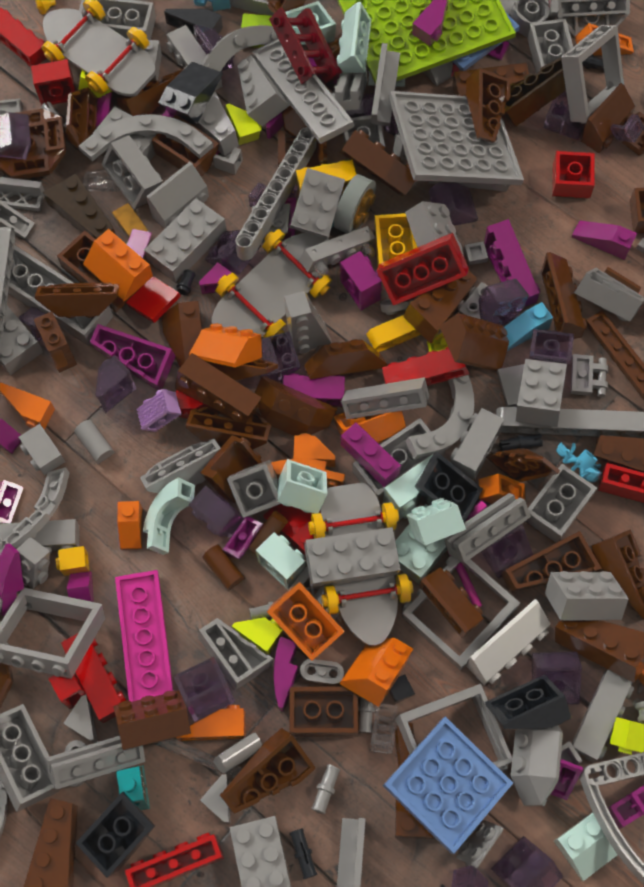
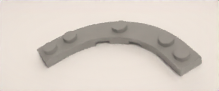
[201,25,279,72]
[79,115,213,161]
[405,375,474,459]
[0,467,70,555]

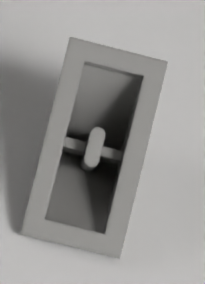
[63,695,98,743]
[200,774,231,824]

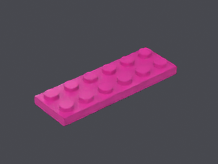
[115,570,174,702]

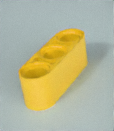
[366,315,421,352]

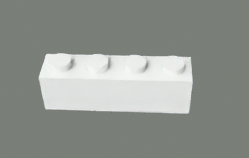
[466,599,551,686]

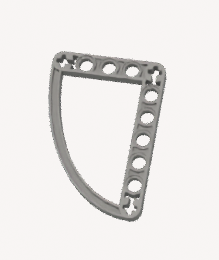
[580,752,644,884]

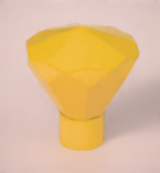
[35,0,56,15]

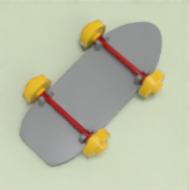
[42,0,157,97]
[211,229,332,343]
[308,483,414,646]

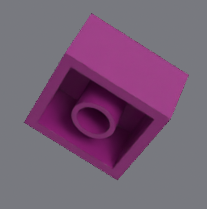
[340,251,382,311]

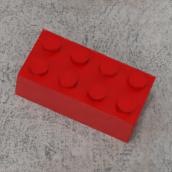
[376,232,469,306]

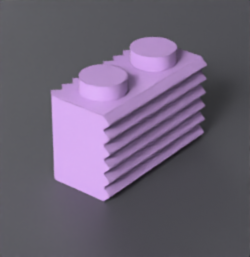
[136,389,181,432]

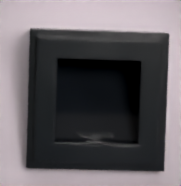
[389,674,415,704]

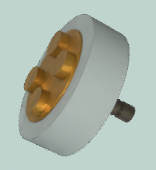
[334,174,376,234]

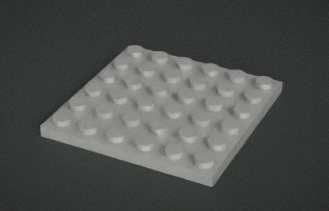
[389,91,524,185]

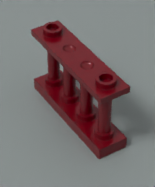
[269,8,342,84]

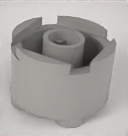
[510,0,550,37]

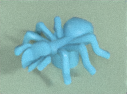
[556,442,602,483]

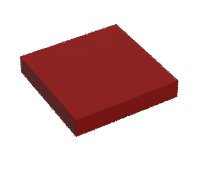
[126,276,181,323]

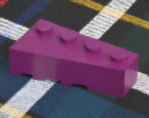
[484,219,540,310]
[90,324,176,390]

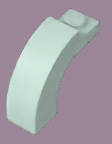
[143,478,195,555]

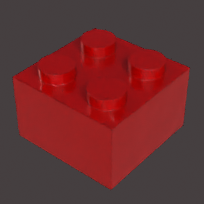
[31,59,76,106]
[552,151,595,198]

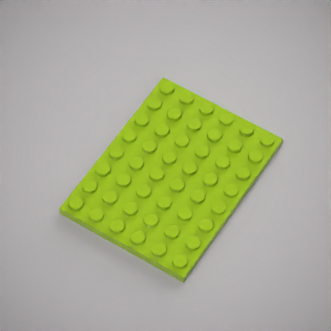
[337,0,516,85]

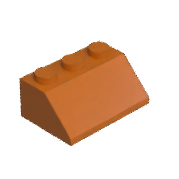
[83,229,153,302]
[189,323,262,367]
[333,411,406,444]
[267,582,345,661]
[340,638,413,707]

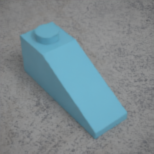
[504,302,553,351]

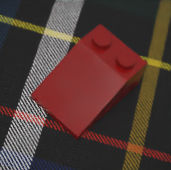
[263,503,320,558]

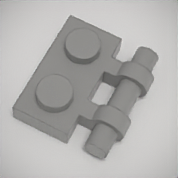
[571,354,608,398]

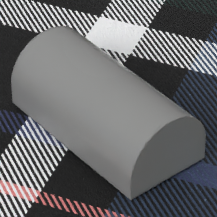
[74,420,115,464]
[213,733,262,774]

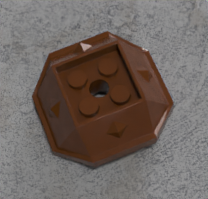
[0,109,66,179]

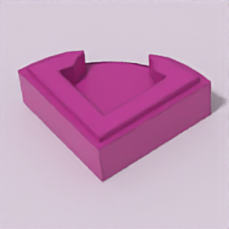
[466,501,487,521]

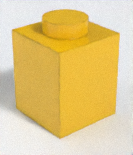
[56,546,90,576]

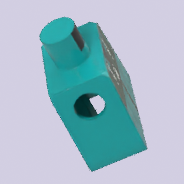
[117,765,150,811]

